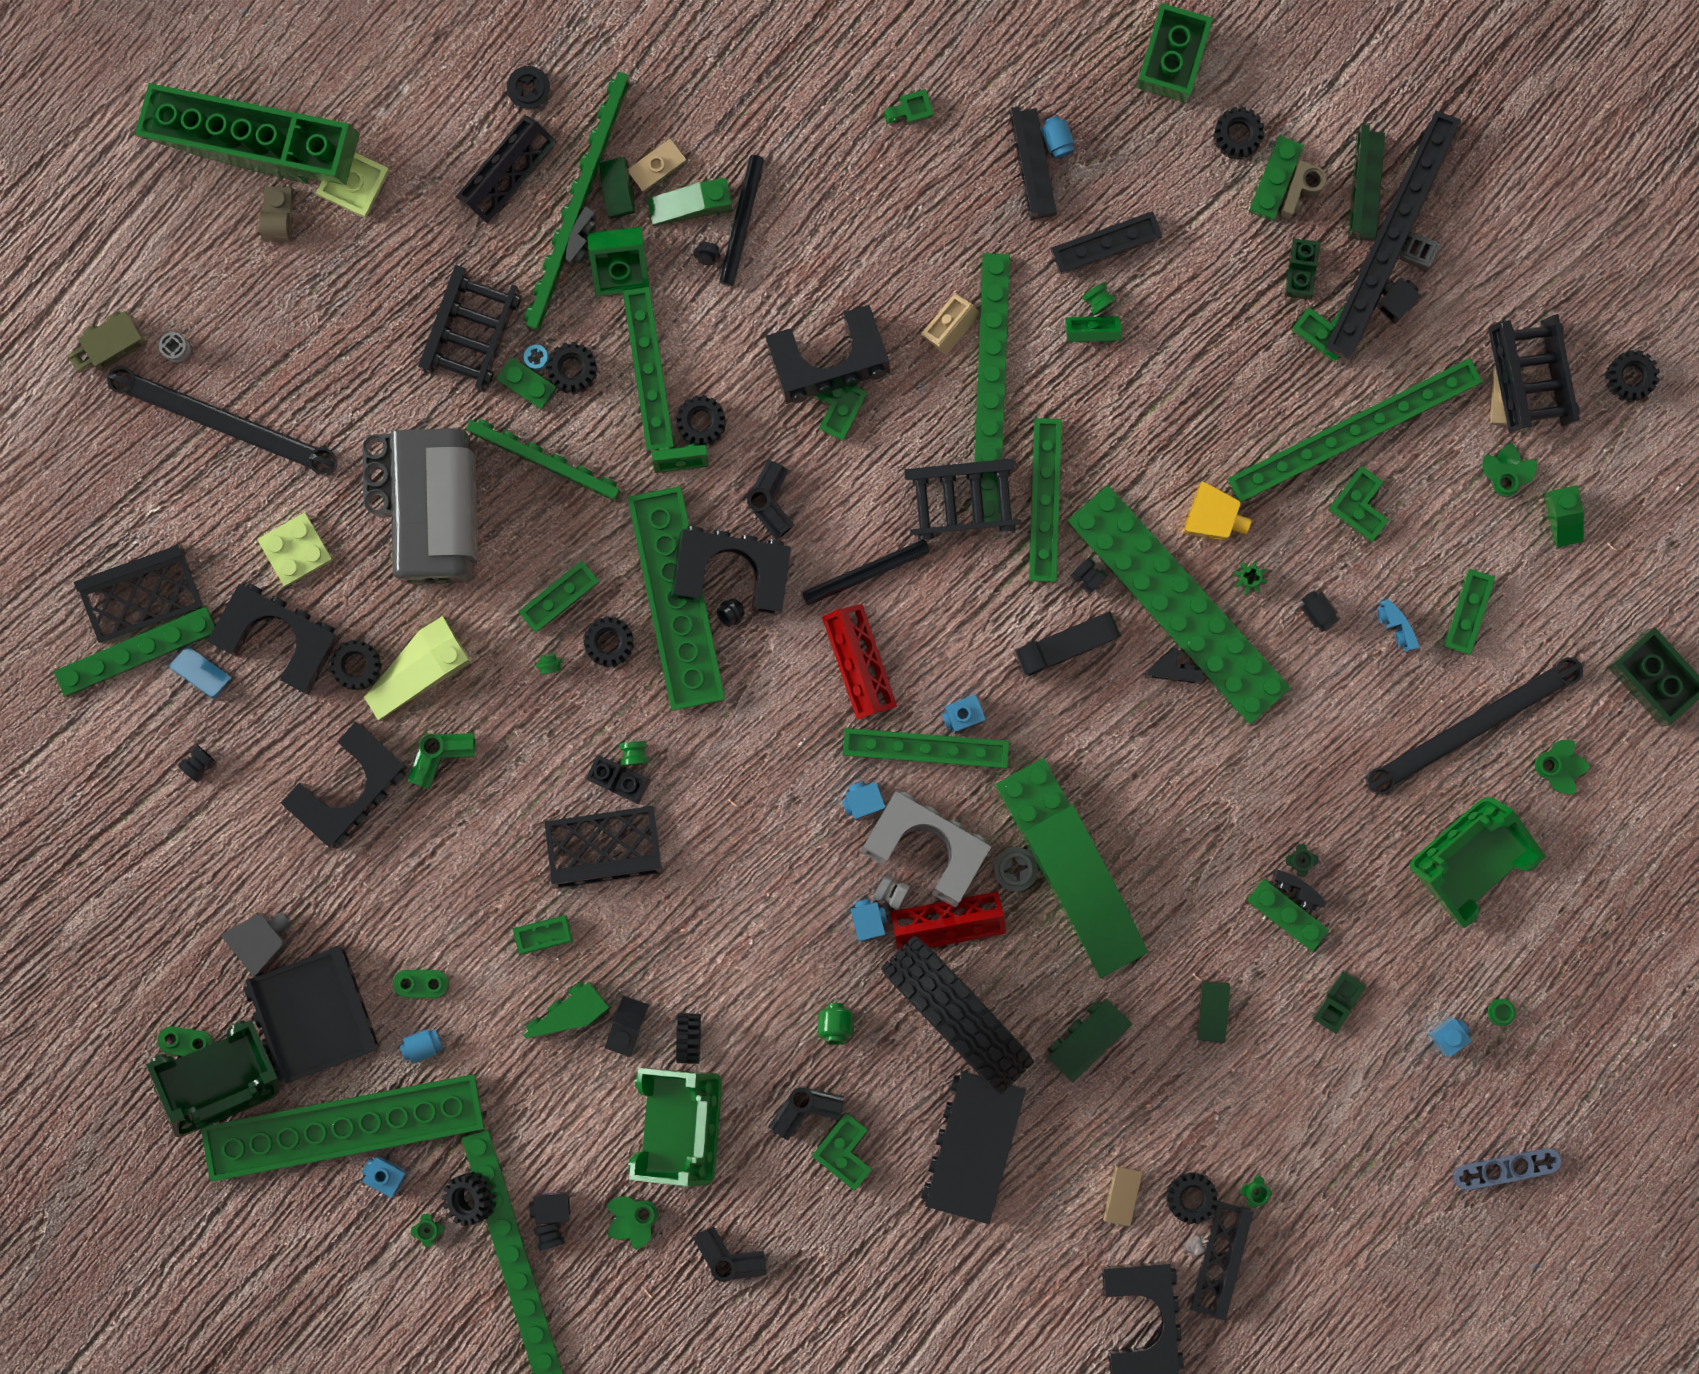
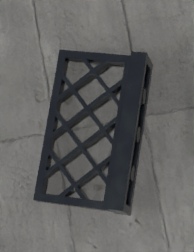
[74,544,203,643]
[544,806,663,889]

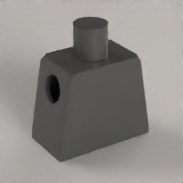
[221,911,292,976]

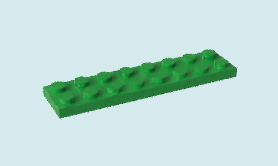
[627,486,725,711]

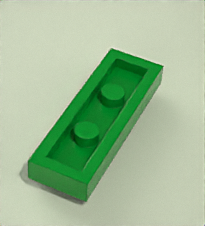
[1248,135,1304,221]
[518,561,600,633]
[1443,569,1496,656]
[1246,879,1329,952]

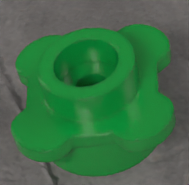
[1240,1176,1272,1208]
[410,1213,444,1247]

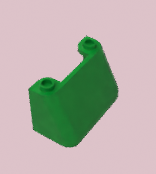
[1409,797,1547,928]
[628,1068,722,1187]

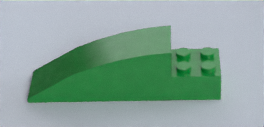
[135,83,360,185]
[994,758,1148,979]

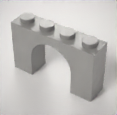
[860,791,991,908]

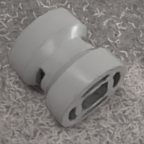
[159,332,192,364]
[873,874,910,910]

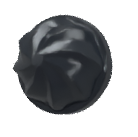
[716,599,745,627]

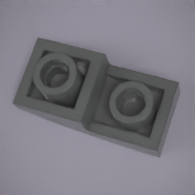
[566,207,597,267]

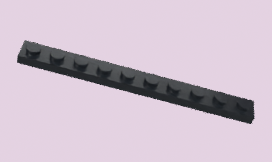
[1326,110,1461,360]

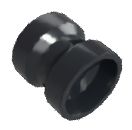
[1070,557,1108,595]
[177,744,217,783]

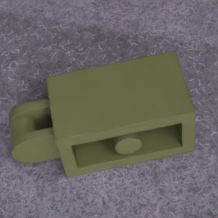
[68,311,147,373]

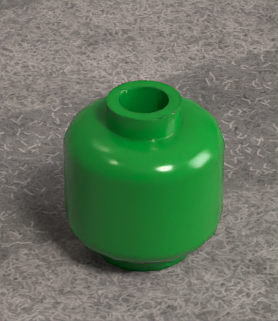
[818,1003,854,1045]

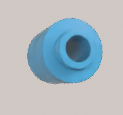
[1041,116,1075,159]
[400,1029,443,1064]

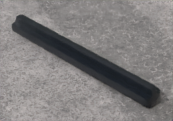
[720,155,764,286]
[802,539,930,605]

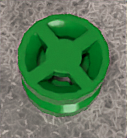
[1082,282,1116,316]
[620,741,649,766]

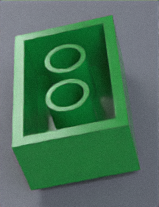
[1136,3,1213,103]

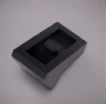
[1145,646,1203,684]
[604,995,649,1057]

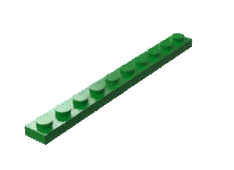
[524,72,630,333]
[972,253,1010,523]
[1227,358,1483,503]
[461,1129,564,1374]

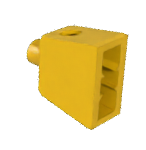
[1182,481,1252,541]

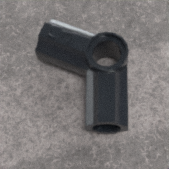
[747,459,795,540]
[768,1086,844,1141]
[693,1225,767,1282]

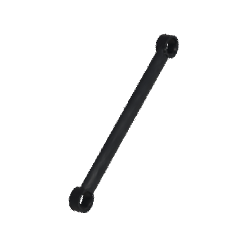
[107,366,338,476]
[1366,657,1583,795]

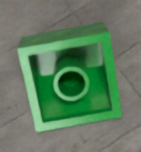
[588,227,650,297]

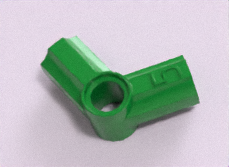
[407,733,476,789]

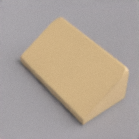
[921,293,980,355]
[1103,1165,1142,1226]

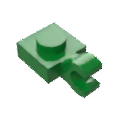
[883,89,934,125]

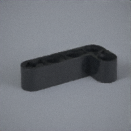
[1013,611,1121,678]

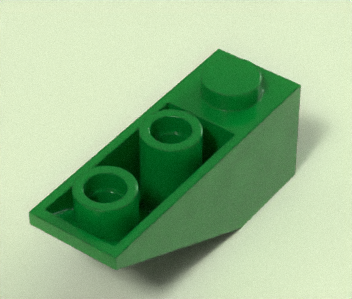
[523,981,610,1038]

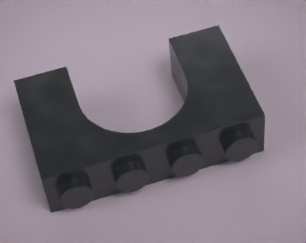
[765,305,890,404]
[670,526,791,615]
[207,583,340,695]
[281,721,408,848]
[1101,1261,1184,1374]

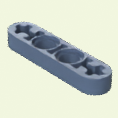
[1453,1148,1561,1190]

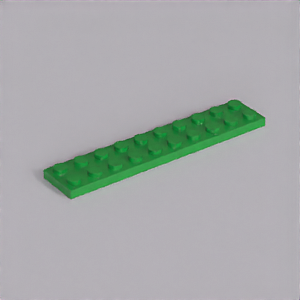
[1067,485,1291,725]
[201,1074,485,1182]

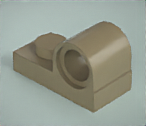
[1279,160,1327,220]
[259,186,293,243]

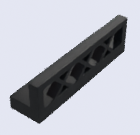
[1009,106,1057,220]
[456,115,557,224]
[1190,1201,1253,1321]

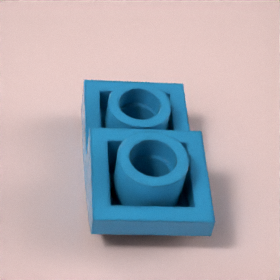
[1377,599,1420,653]

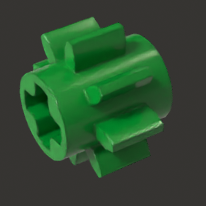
[1233,561,1268,595]

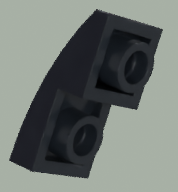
[586,754,650,805]
[1272,870,1326,911]

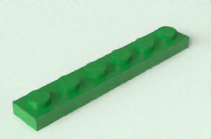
[623,287,674,452]
[1029,418,1062,583]
[466,419,621,502]
[54,607,215,697]
[843,728,1009,769]

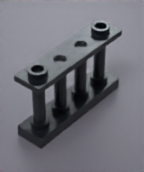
[418,265,522,392]
[1488,314,1580,434]
[904,458,1022,540]

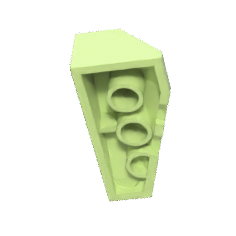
[364,616,472,720]

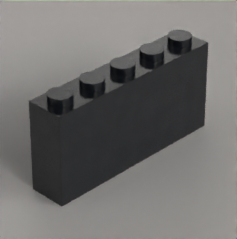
[921,1070,1026,1225]

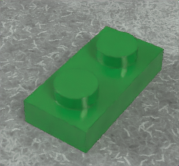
[1065,316,1122,343]
[496,357,557,411]
[651,444,709,473]

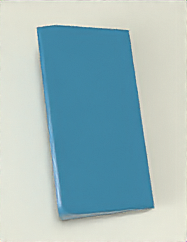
[169,646,232,700]

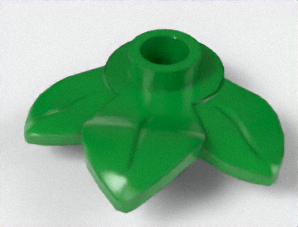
[1482,443,1537,497]
[1535,739,1590,794]
[607,1196,658,1250]

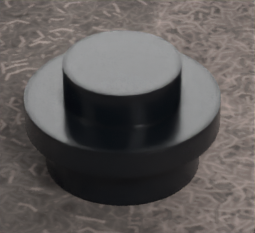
[694,242,721,266]

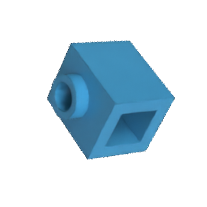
[941,694,986,733]
[842,781,885,820]
[850,898,888,941]
[1427,1017,1472,1057]
[362,1155,409,1198]

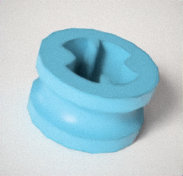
[523,345,549,371]

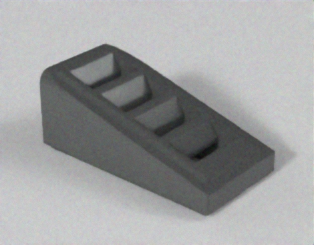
[1398,232,1440,271]

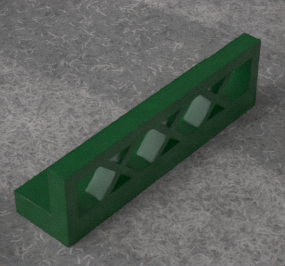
[1348,125,1385,241]

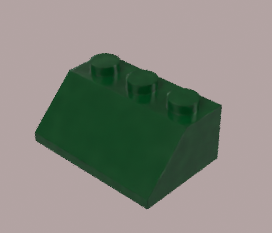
[1046,999,1133,1083]

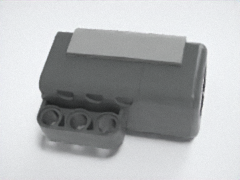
[362,428,478,585]

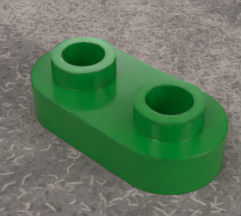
[393,970,449,998]
[157,1026,214,1057]

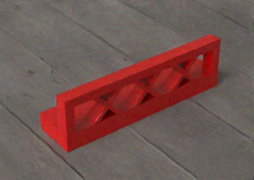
[822,604,897,720]
[890,891,1006,951]

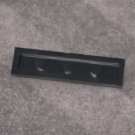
[1051,211,1162,275]

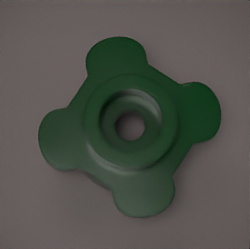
[1285,844,1319,877]

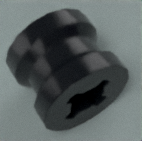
[533,1222,566,1251]

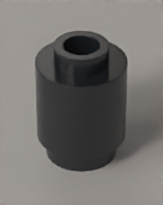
[1300,590,1339,632]

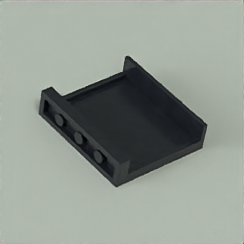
[244,945,380,1085]

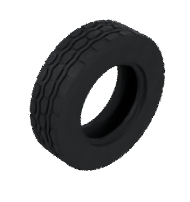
[881,936,1034,1094]

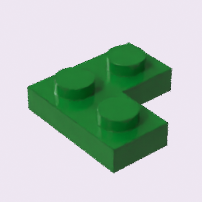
[1291,305,1345,363]
[812,386,868,442]
[1328,466,1389,543]
[812,1112,872,1191]

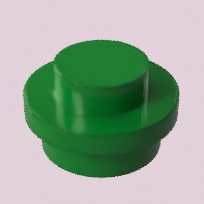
[535,653,563,674]
[1487,999,1516,1026]

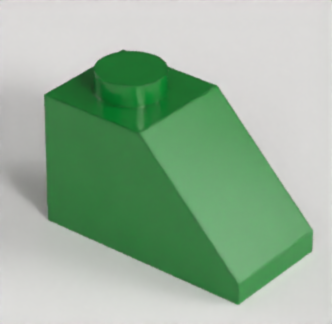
[1543,485,1584,548]

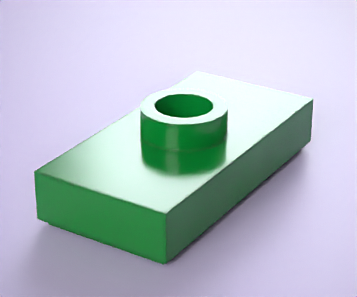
[512,915,574,955]

